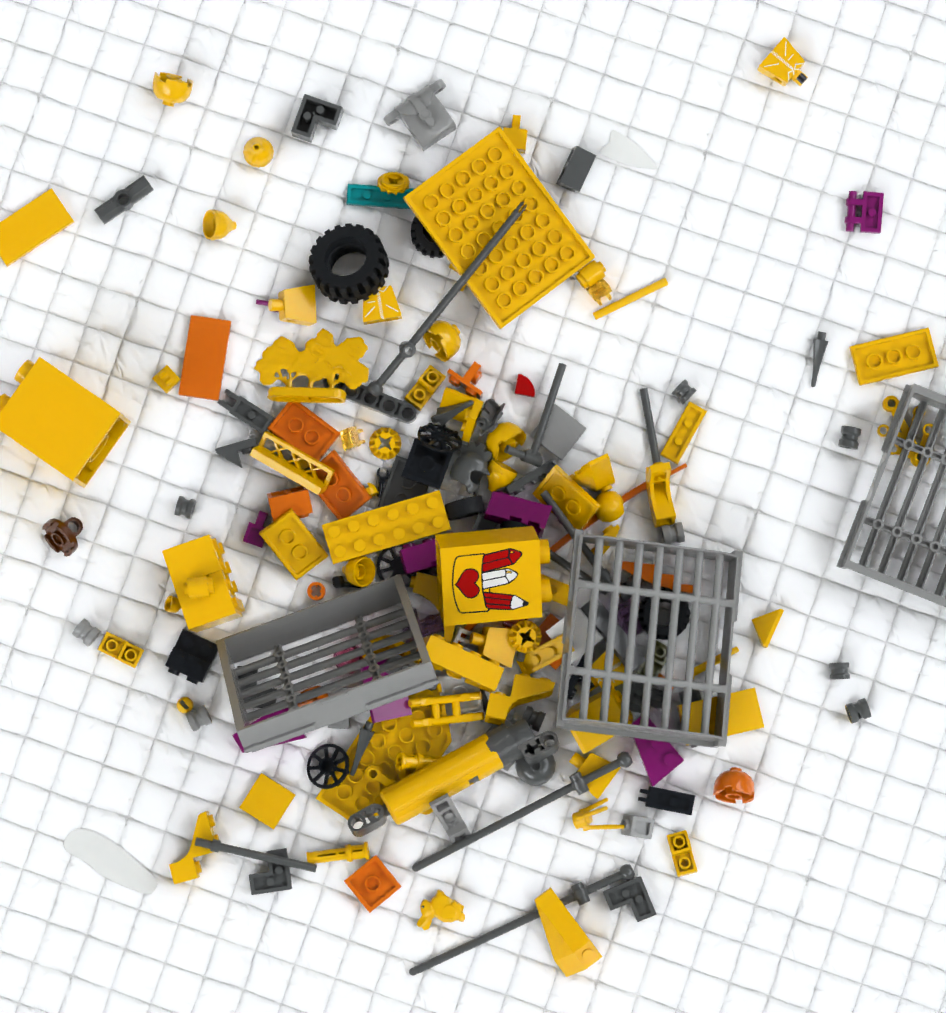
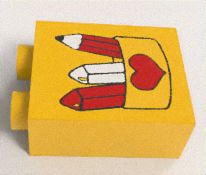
[435,526,552,626]

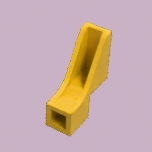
[484,673,555,725]
[169,811,219,884]

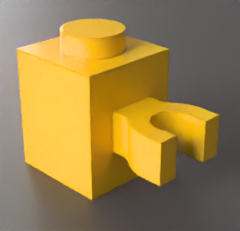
[503,115,527,154]

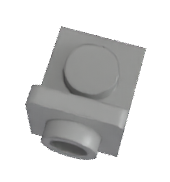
[620,814,655,840]

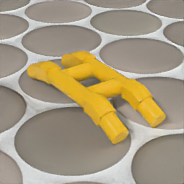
[408,691,484,728]

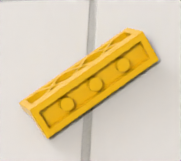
[250,431,335,495]

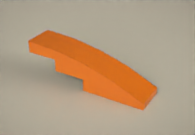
[622,561,693,594]

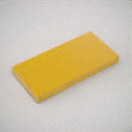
[0,188,74,267]
[849,327,939,386]
[677,688,764,746]

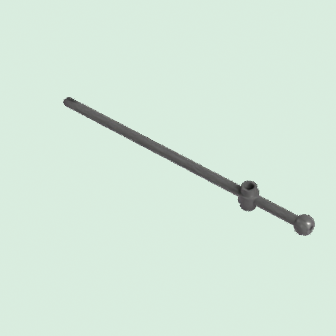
[367,202,527,397]
[412,752,633,872]
[409,864,635,976]

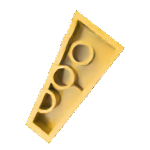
[414,634,504,693]

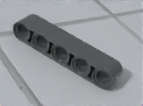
[323,374,417,424]

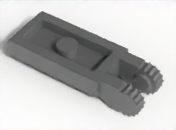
[217,389,275,434]

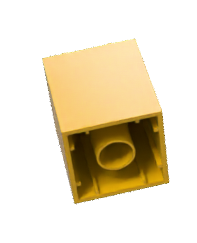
[0,357,131,488]

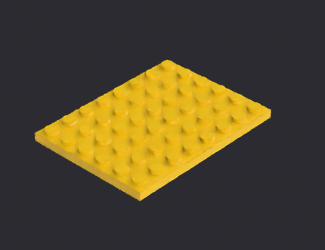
[403,126,595,329]

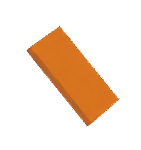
[178,315,231,401]

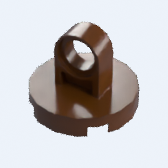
[42,517,83,557]

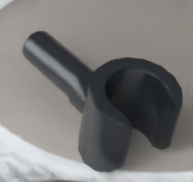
[377,468,389,497]
[332,576,361,588]

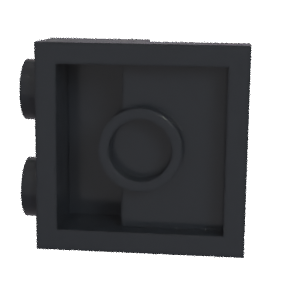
[401,438,453,490]
[165,629,218,685]

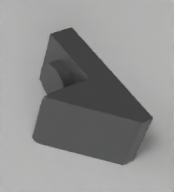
[215,438,257,468]

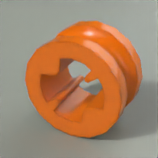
[307,582,326,601]

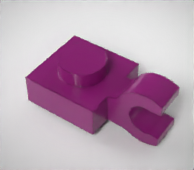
[243,511,268,548]

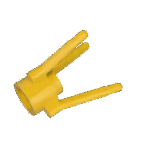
[572,798,625,831]

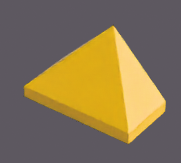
[751,609,784,648]

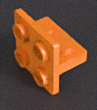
[447,361,483,400]

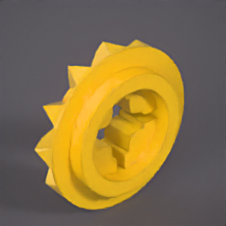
[377,172,410,195]
[369,427,401,460]
[509,620,542,653]

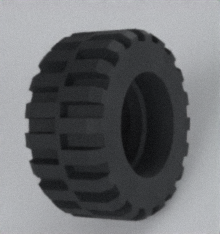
[308,223,390,304]

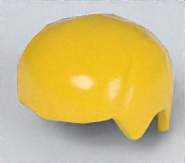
[595,491,624,522]

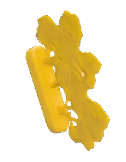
[254,328,369,403]

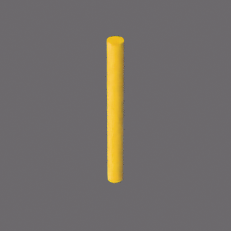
[593,278,668,320]

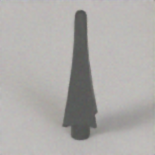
[811,331,829,387]
[431,400,474,426]
[350,721,375,776]

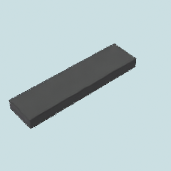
[580,599,646,671]

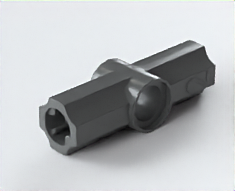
[94,175,154,225]

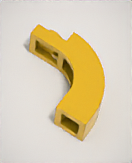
[646,462,676,528]

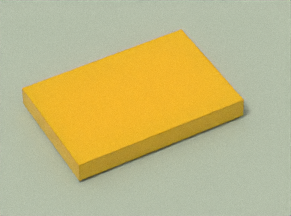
[532,464,601,530]
[259,508,329,580]

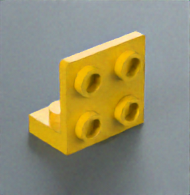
[439,387,484,443]

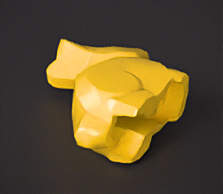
[417,889,465,930]

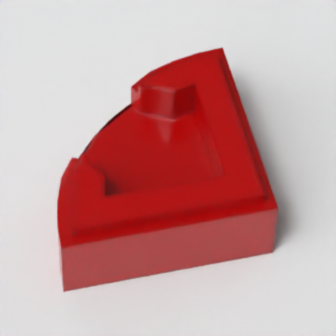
[515,373,535,398]

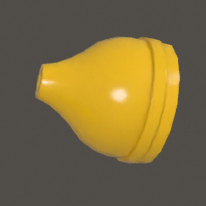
[243,137,274,168]
[203,209,237,240]
[487,458,518,492]
[342,556,375,587]

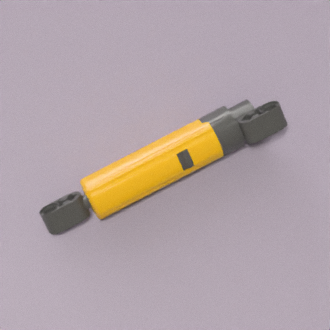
[347,718,559,837]

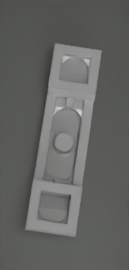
[429,793,471,844]

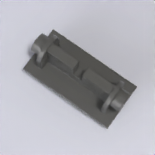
[476,399,505,436]

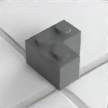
[291,94,344,143]

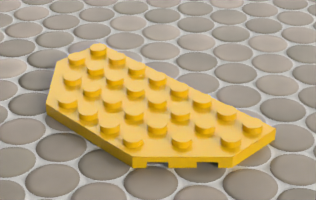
[316,683,452,820]

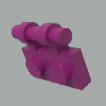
[844,191,884,234]

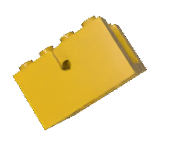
[162,535,245,633]

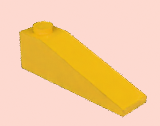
[570,453,615,493]
[534,887,602,977]

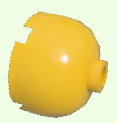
[152,72,194,107]
[423,320,461,362]
[486,422,526,462]

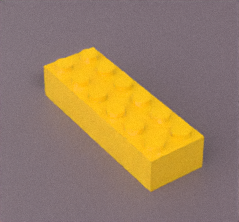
[322,490,451,565]

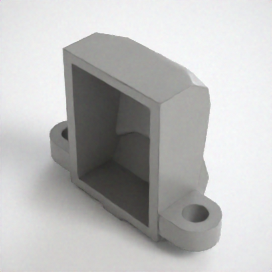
[383,79,457,152]

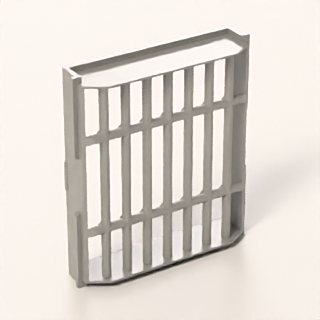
[836,383,946,607]
[555,529,743,748]
[216,574,439,754]

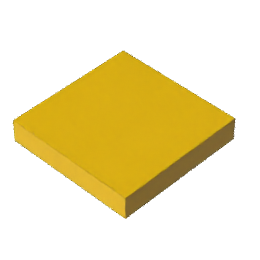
[239,773,296,830]

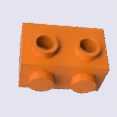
[267,486,313,521]

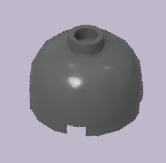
[515,745,556,786]

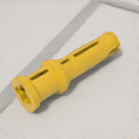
[396,752,442,771]
[306,842,370,864]

